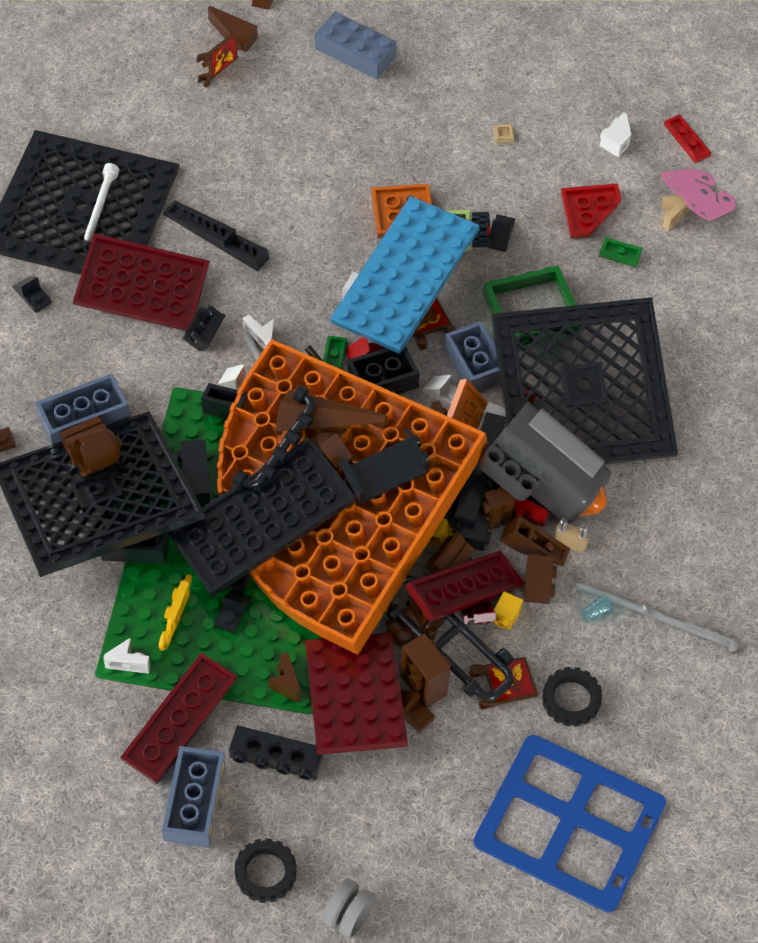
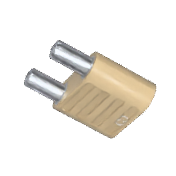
[554,518,589,553]

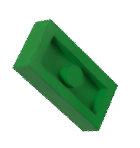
[599,237,643,267]

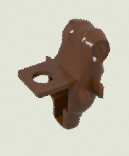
[385,595,456,647]

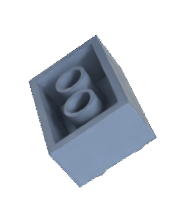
[444,321,501,391]

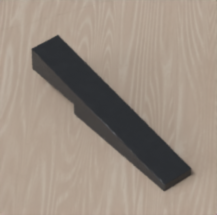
[163,200,269,272]

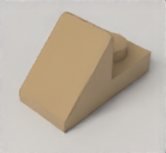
[661,195,692,231]

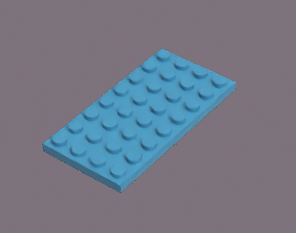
[330,196,480,354]

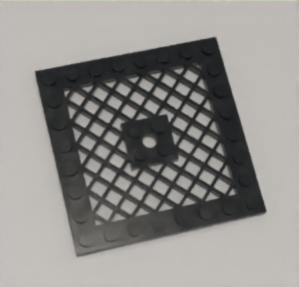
[0,130,180,275]
[491,297,678,464]
[0,411,205,577]

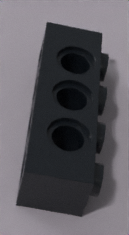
[229,725,324,780]

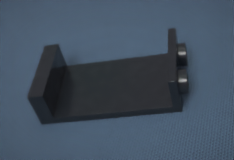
[339,428,430,505]

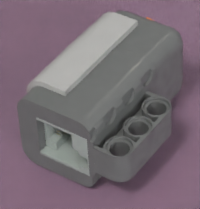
[478,402,611,523]

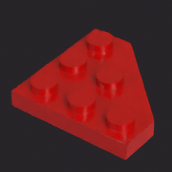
[561,183,621,239]

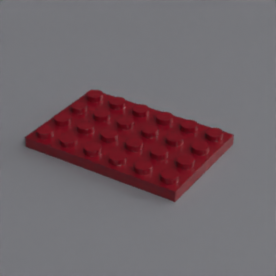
[73,233,210,331]
[305,632,408,755]

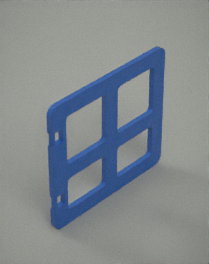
[473,735,666,912]

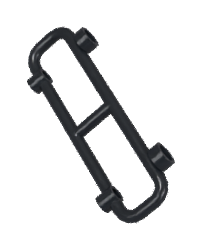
[386,574,514,702]

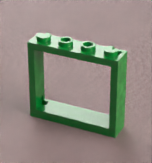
[483,265,581,348]

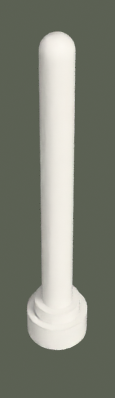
[84,163,119,242]

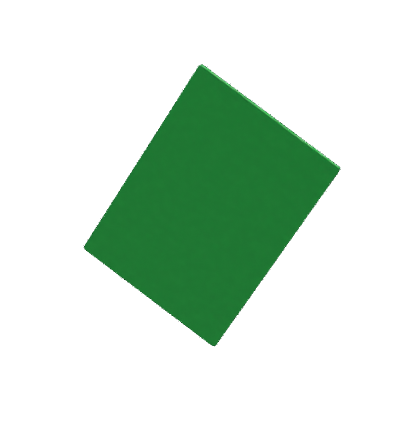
[95,387,323,715]

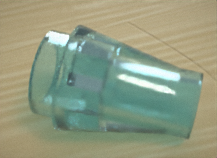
[580,595,614,622]

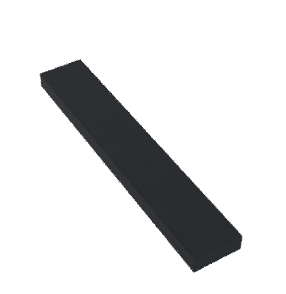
[454,412,506,524]

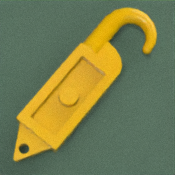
[159,574,193,650]

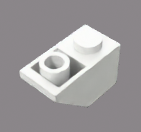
[600,112,631,157]

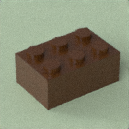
[400,633,451,708]

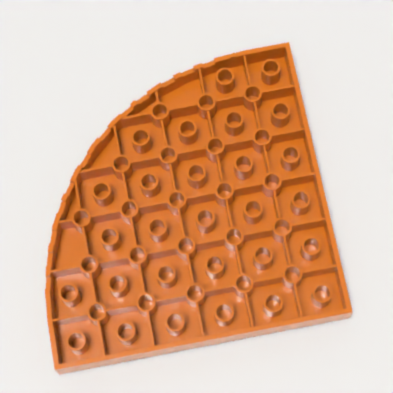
[217,339,488,655]

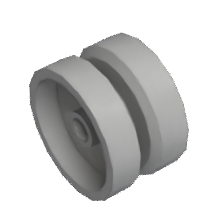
[321,878,377,940]

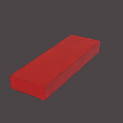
[664,114,711,163]

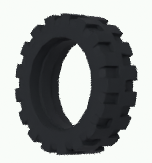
[542,667,602,727]
[235,838,297,903]

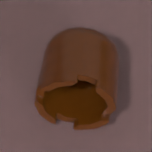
[68,427,122,477]

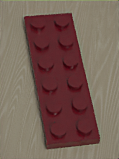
[405,550,525,622]
[120,653,237,784]

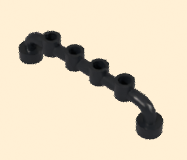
[232,385,315,489]

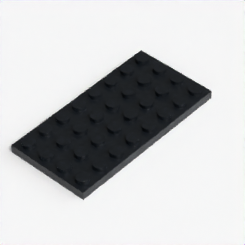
[167,437,357,597]

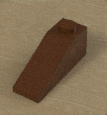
[208,6,258,52]
[500,516,570,566]

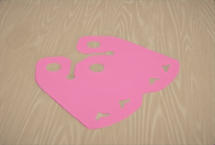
[661,169,736,221]

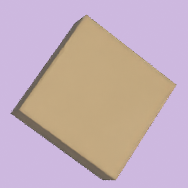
[493,124,514,143]

